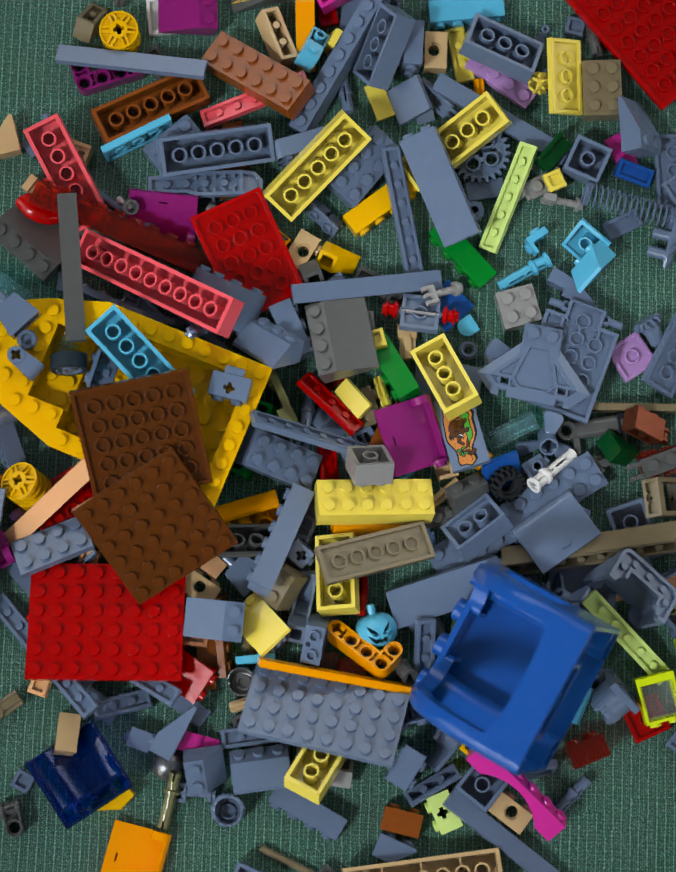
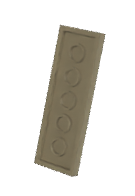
[314,521,436,586]

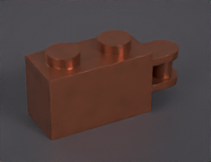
[622,405,671,445]

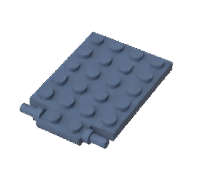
[521,297,623,424]

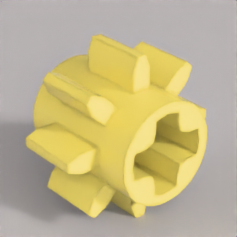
[528,71,548,95]

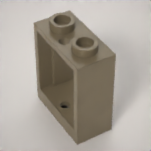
[641,477,676,518]

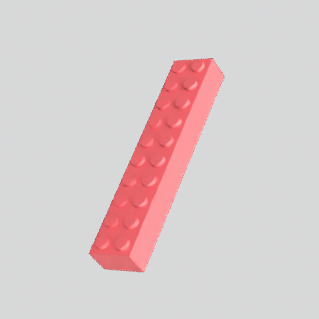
[80,228,245,338]

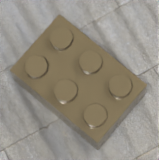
[581,59,622,122]

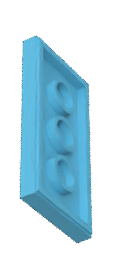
[100,114,173,163]

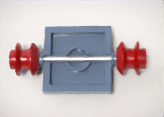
[382,293,459,334]

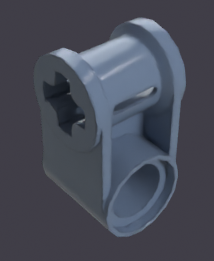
[7,346,45,381]

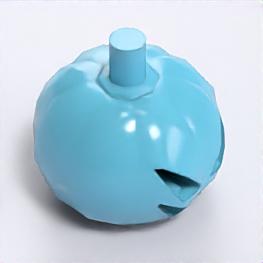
[355,603,397,648]

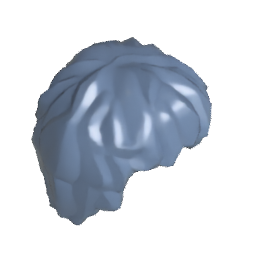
[210,793,246,827]

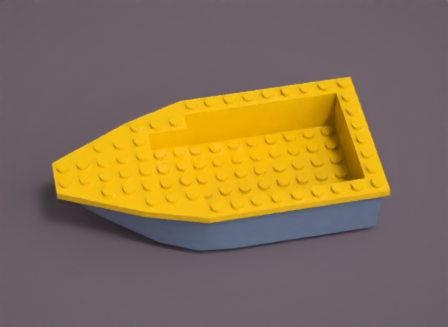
[0,298,273,507]

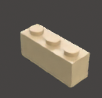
[255,6,297,67]

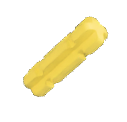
[373,375,392,408]

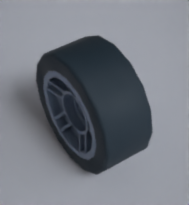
[50,350,88,376]

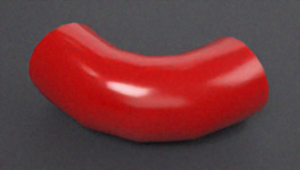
[15,193,59,225]

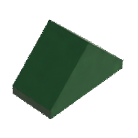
[597,429,639,466]

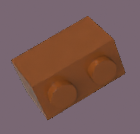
[380,802,424,839]

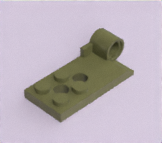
[258,361,299,439]

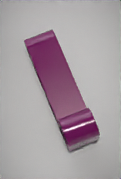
[71,65,148,96]

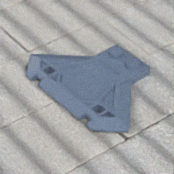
[476,323,590,410]

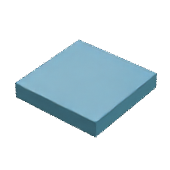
[235,653,276,666]

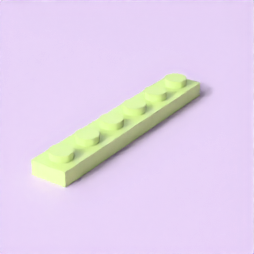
[478,141,539,254]
[581,589,670,685]

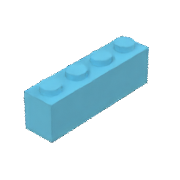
[427,0,505,30]

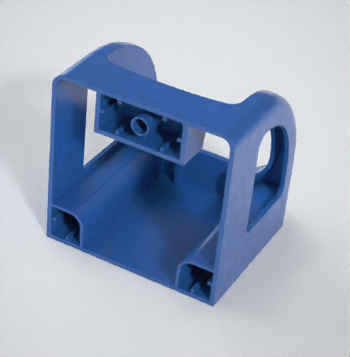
[409,563,621,776]

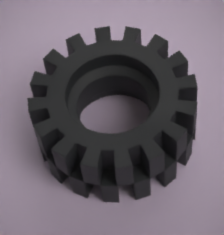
[488,465,526,503]

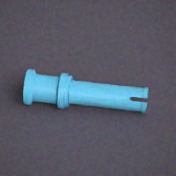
[496,252,553,291]

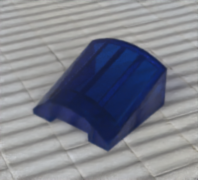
[24,719,134,830]

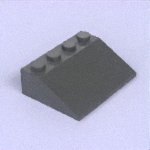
[0,204,81,285]
[305,297,380,384]

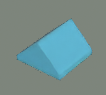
[561,218,612,258]

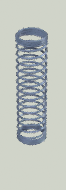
[581,181,676,231]

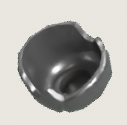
[227,666,254,696]
[153,752,183,781]

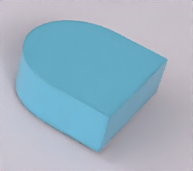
[457,314,480,337]

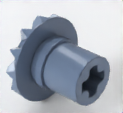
[633,313,664,347]

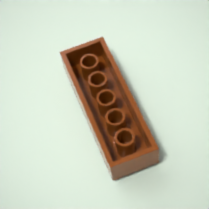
[200,31,315,121]
[91,76,210,145]

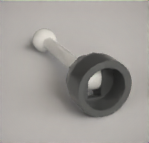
[116,196,139,215]

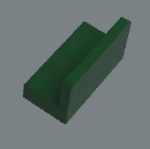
[534,130,572,173]

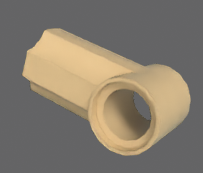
[397,323,417,361]

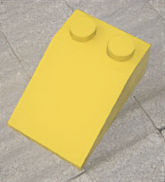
[242,593,291,658]

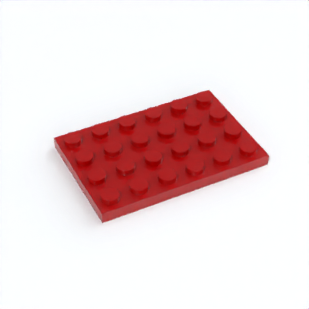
[189,187,303,313]

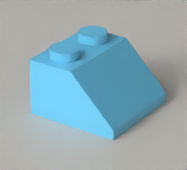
[571,240,616,293]

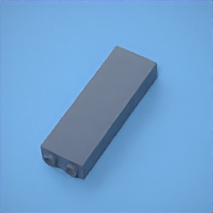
[399,124,482,248]
[385,554,503,629]

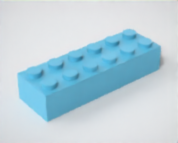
[85,304,196,395]

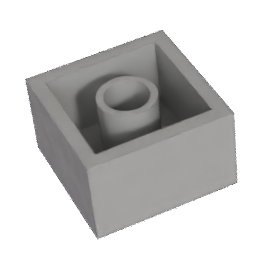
[494,283,542,333]
[345,445,395,487]

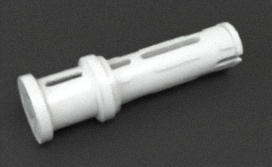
[527,448,577,493]

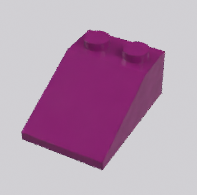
[158,0,218,36]

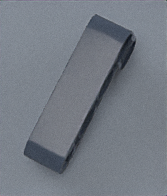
[273,126,325,167]
[0,404,27,472]

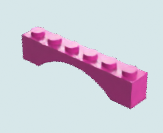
[466,749,567,841]

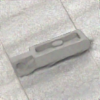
[518,166,558,202]

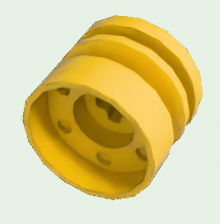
[99,11,141,52]
[1,462,52,511]

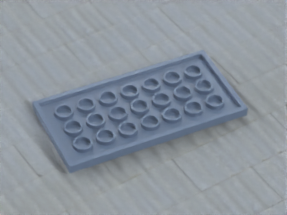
[237,664,409,768]

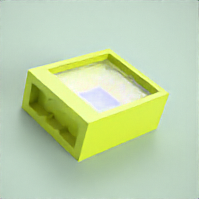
[632,669,676,728]

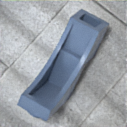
[286,568,316,644]

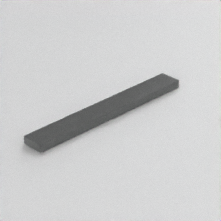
[57,193,86,343]

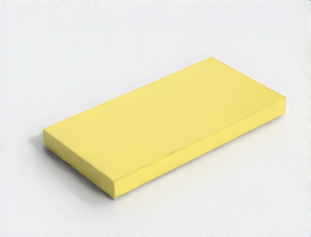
[547,37,583,116]

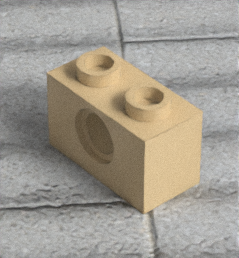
[421,31,448,74]
[288,228,322,274]
[186,569,222,599]
[488,791,533,835]

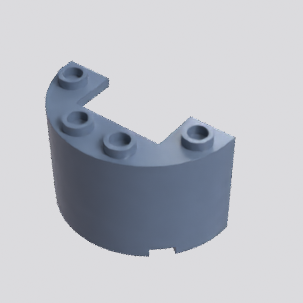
[193,264,267,336]

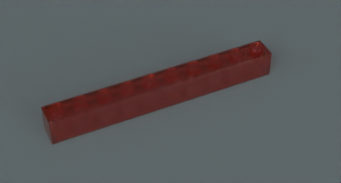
[29,178,211,273]

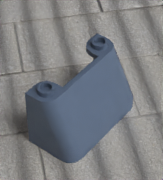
[583,548,676,630]

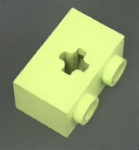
[424,789,463,835]

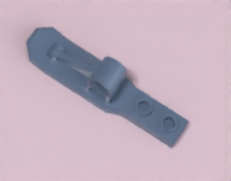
[148,170,263,204]
[83,283,185,331]

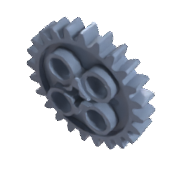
[455,132,511,184]

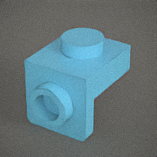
[524,226,549,257]

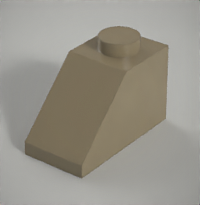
[72,2,108,43]

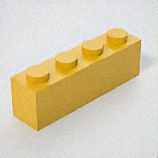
[343,175,417,238]

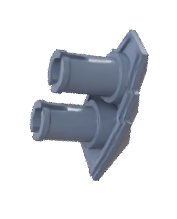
[647,223,676,270]

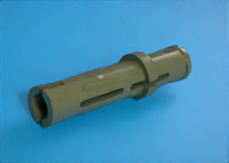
[157,770,182,830]

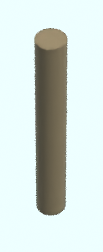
[258,845,314,872]

